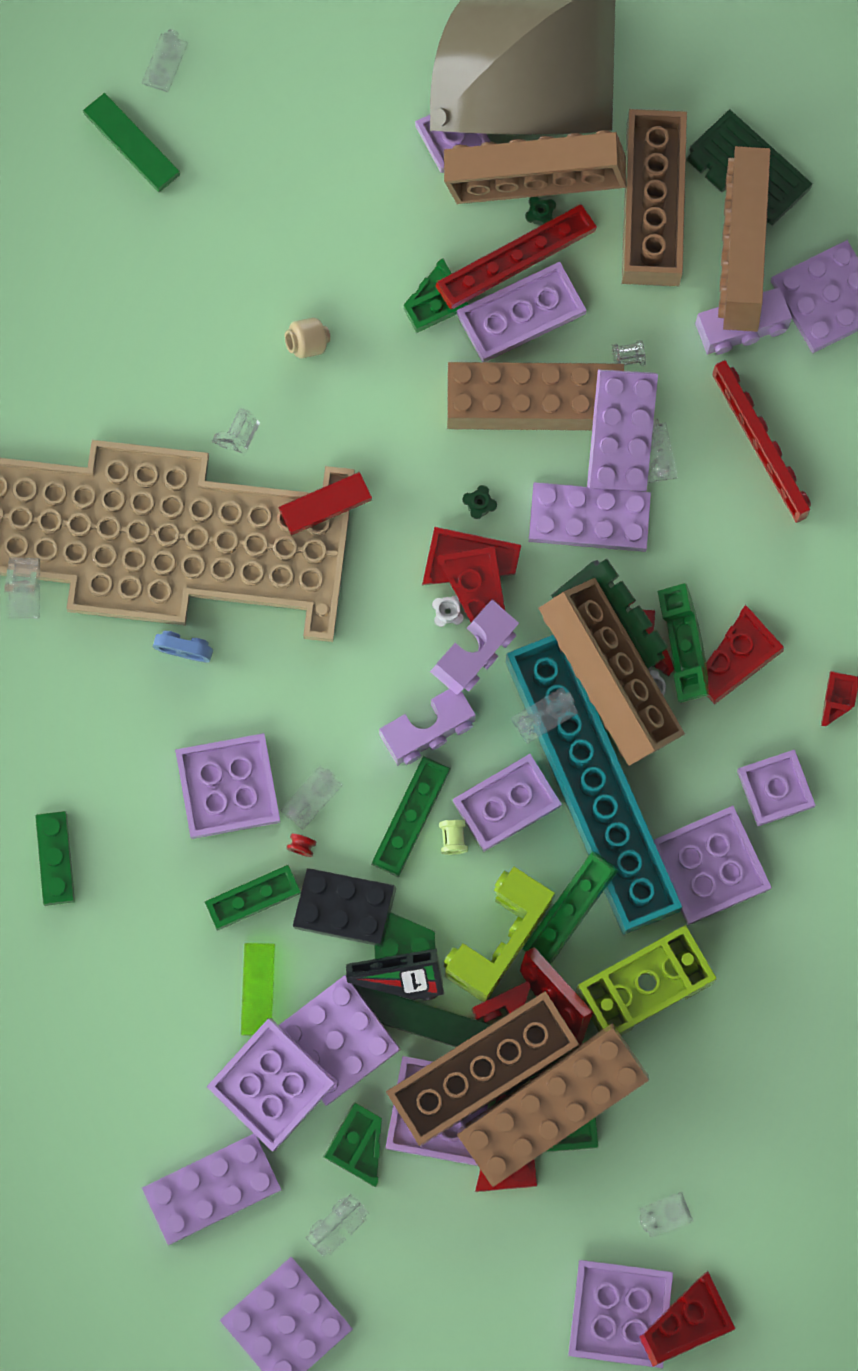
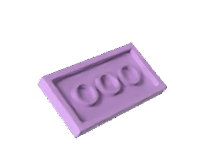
[457,262,587,362]
[587,369,658,491]
[529,482,651,552]
[142,1134,281,1245]

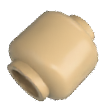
[285,318,330,359]

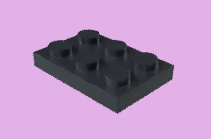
[293,868,397,947]

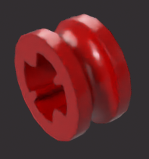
[286,834,317,857]

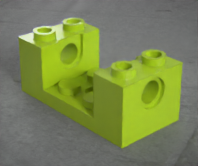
[443,866,555,1002]
[575,925,717,1036]

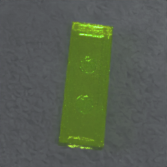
[241,943,275,1036]

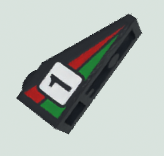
[346,949,444,1000]

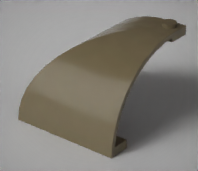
[430,0,615,134]

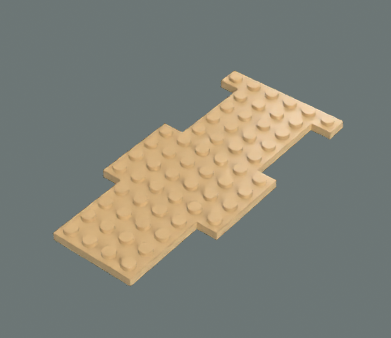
[0,440,355,642]

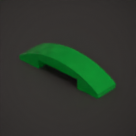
[657,583,709,703]

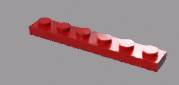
[435,204,597,310]
[712,360,811,523]

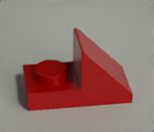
[472,981,531,1023]

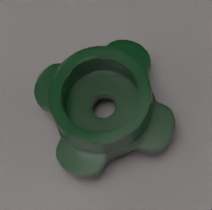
[525,196,556,225]
[462,485,497,519]

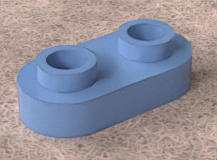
[152,630,213,663]

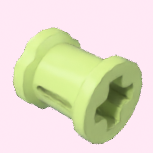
[439,820,468,855]

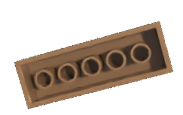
[622,109,687,286]
[444,130,626,204]
[718,146,770,332]
[447,362,624,431]
[538,578,685,766]
[386,991,579,1147]
[457,1023,649,1187]

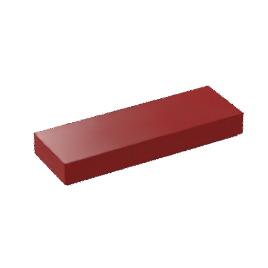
[279,472,372,536]

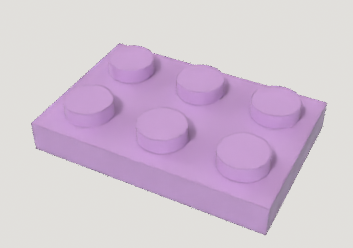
[453,754,562,852]

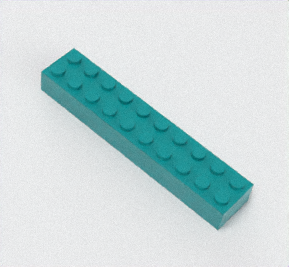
[505,635,682,936]

